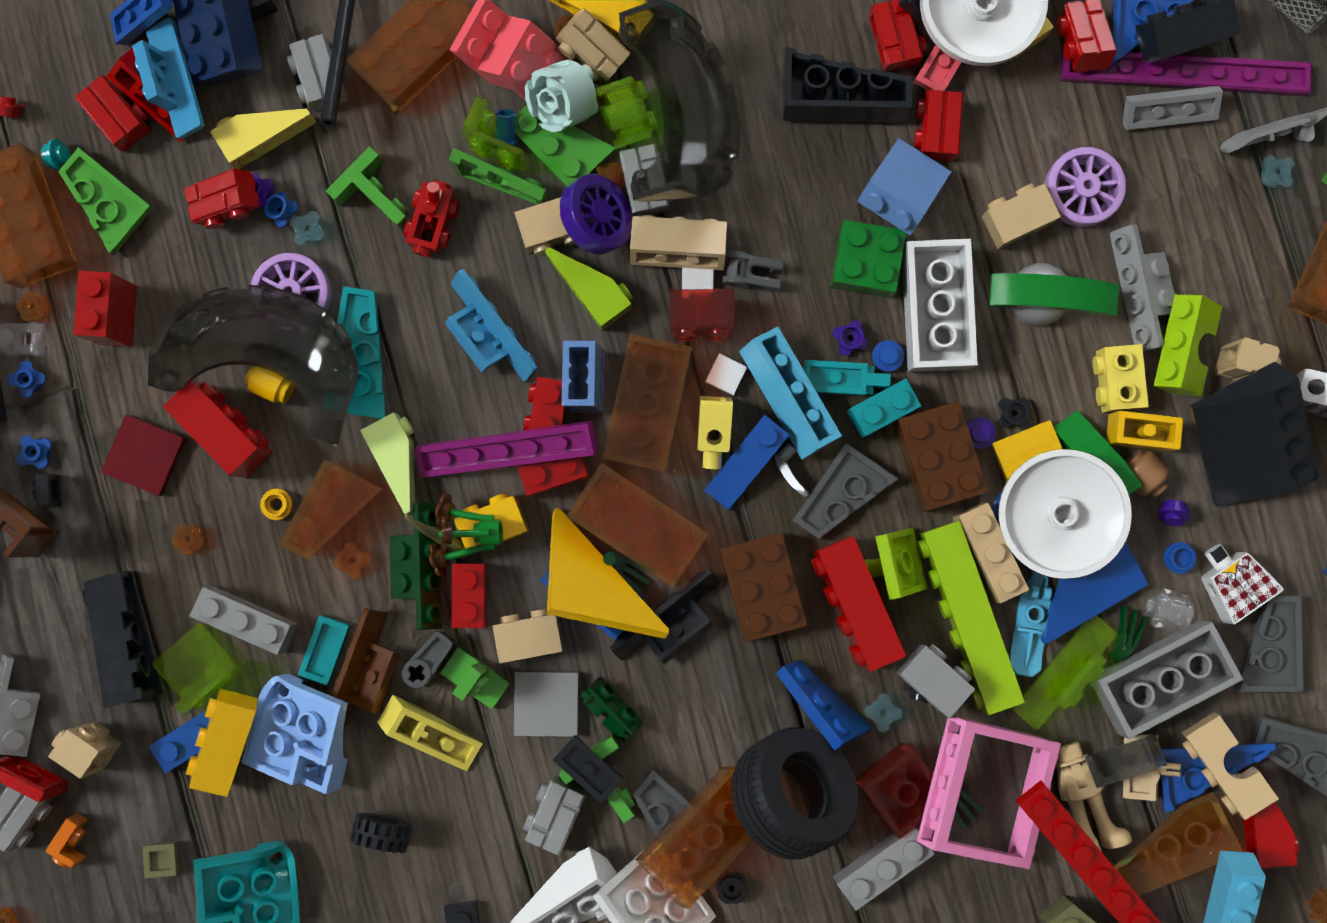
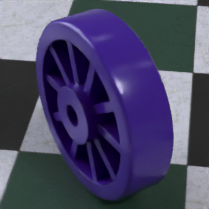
[560,174,633,255]

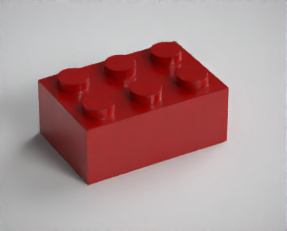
[162,379,273,478]

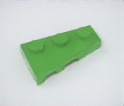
[514,105,616,187]
[58,147,154,256]
[449,148,548,205]

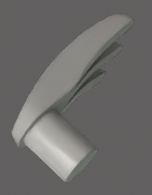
[774,443,810,497]

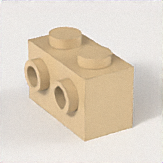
[48,722,122,779]

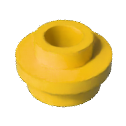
[260,489,293,520]

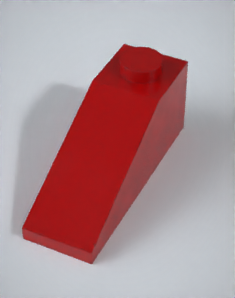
[106,42,186,143]
[1239,767,1300,868]

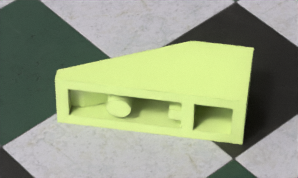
[360,412,415,515]

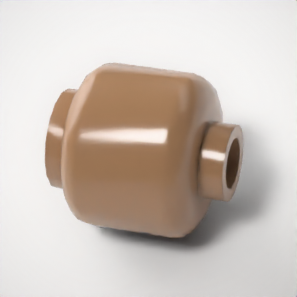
[1125,450,1170,497]

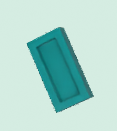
[298,615,351,686]

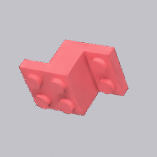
[449,0,568,101]

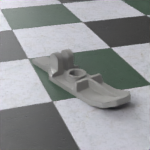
[1220,107,1327,153]

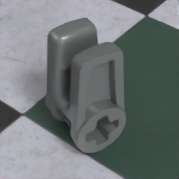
[722,251,785,292]
[402,631,456,688]

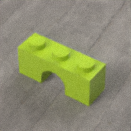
[1154,294,1223,398]

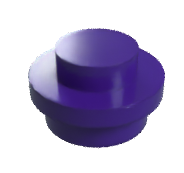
[967,417,996,449]
[1157,500,1191,526]

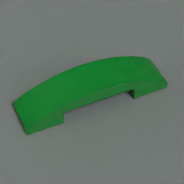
[989,273,1119,317]

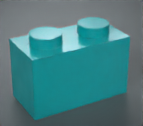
[846,379,921,439]

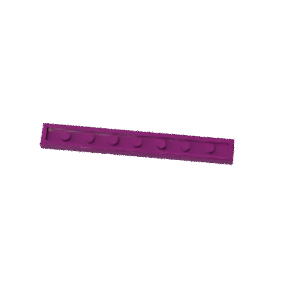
[1060,49,1312,96]

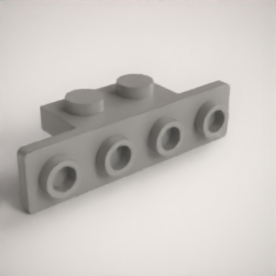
[1110,224,1175,352]
[0,653,40,757]

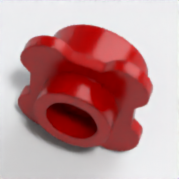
[0,96,25,117]

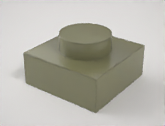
[142,841,180,879]

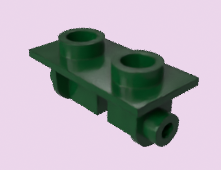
[580,676,643,742]

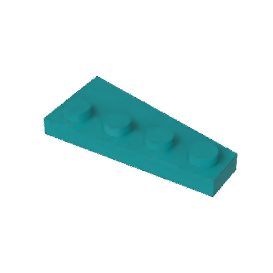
[323,286,387,419]

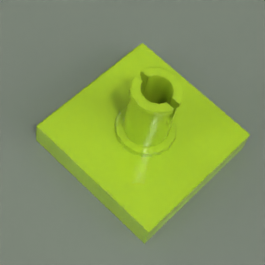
[865,527,927,600]

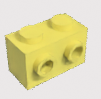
[1093,344,1149,413]

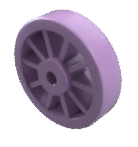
[1044,147,1126,228]
[250,253,332,333]

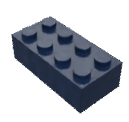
[173,0,263,86]

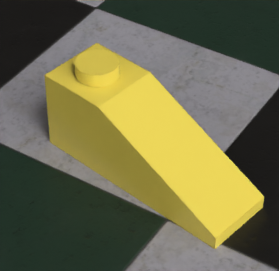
[210,108,317,169]
[377,695,482,771]

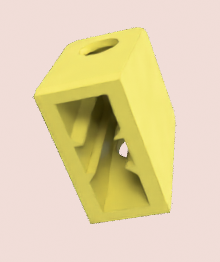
[697,396,733,469]

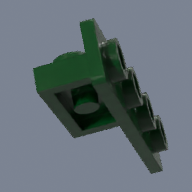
[389,503,442,630]

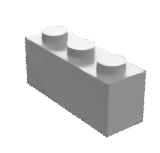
[190,586,299,655]
[833,821,934,911]

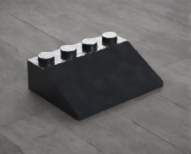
[1189,362,1319,506]

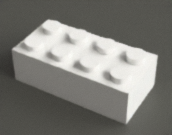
[902,239,978,372]

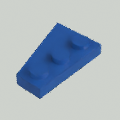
[776,659,872,751]

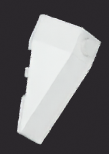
[510,847,617,923]

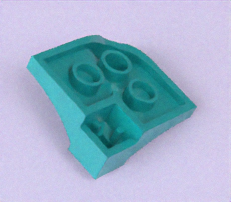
[193,841,300,923]

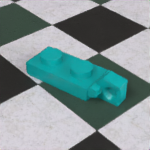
[803,360,891,396]

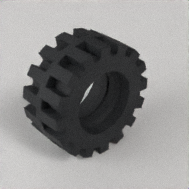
[350,813,412,853]

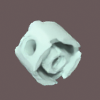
[525,59,598,132]

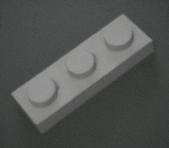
[1123,86,1223,130]

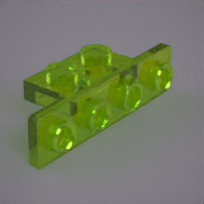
[1013,615,1117,729]

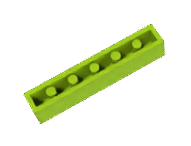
[917,521,1025,715]

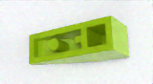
[545,247,633,331]

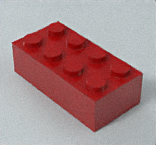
[810,536,906,672]

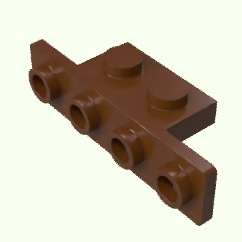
[332,608,401,731]

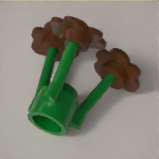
[429,493,503,577]

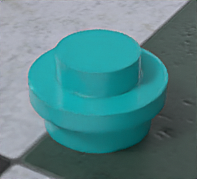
[41,139,70,171]

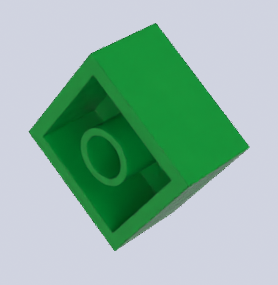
[830,220,906,298]

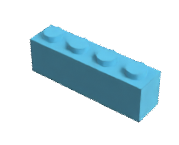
[739,327,842,460]
[1203,851,1266,923]

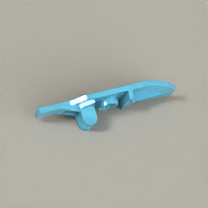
[1009,570,1053,678]

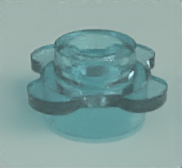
[1261,155,1295,188]
[289,211,324,246]
[864,693,902,732]

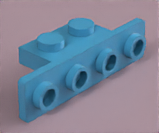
[132,17,204,140]
[445,269,537,382]

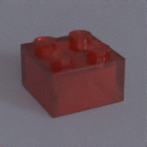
[670,289,735,342]
[856,742,933,839]

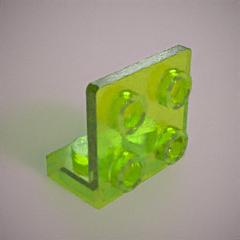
[461,96,527,171]
[153,623,242,715]

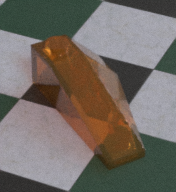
[1114,792,1246,896]

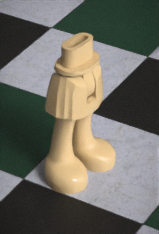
[1055,742,1132,851]

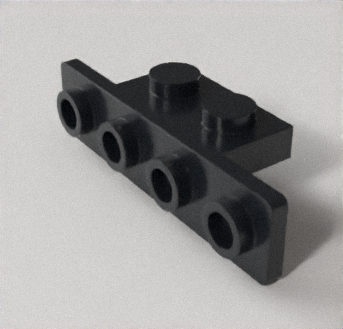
[610,569,720,665]

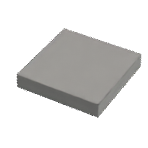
[514,671,579,737]

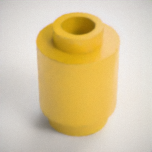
[244,363,295,404]

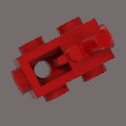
[403,180,460,258]

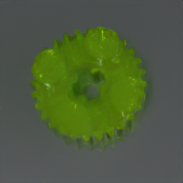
[595,76,657,149]

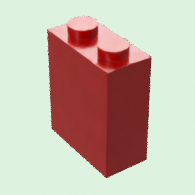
[73,270,137,347]

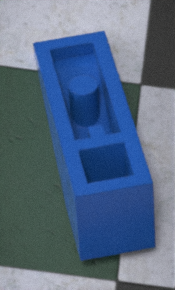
[704,415,790,510]

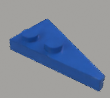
[1159,742,1276,812]

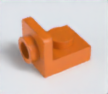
[45,813,89,868]

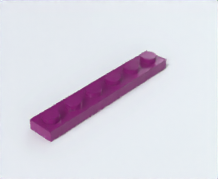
[413,421,598,478]

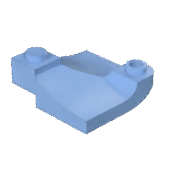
[242,674,348,794]

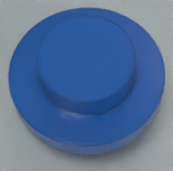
[872,340,904,372]
[1163,542,1196,574]

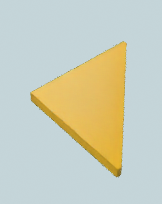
[547,508,669,639]

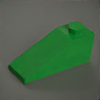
[1054,410,1142,495]

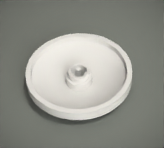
[920,0,1048,66]
[998,449,1132,579]

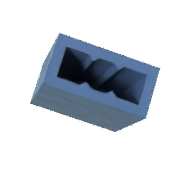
[857,138,951,235]
[562,340,605,413]

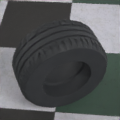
[731,727,858,860]

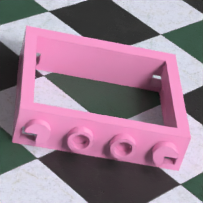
[917,716,1061,869]

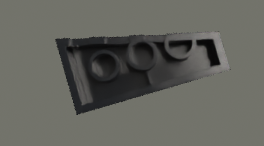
[783,47,912,123]
[83,571,163,709]

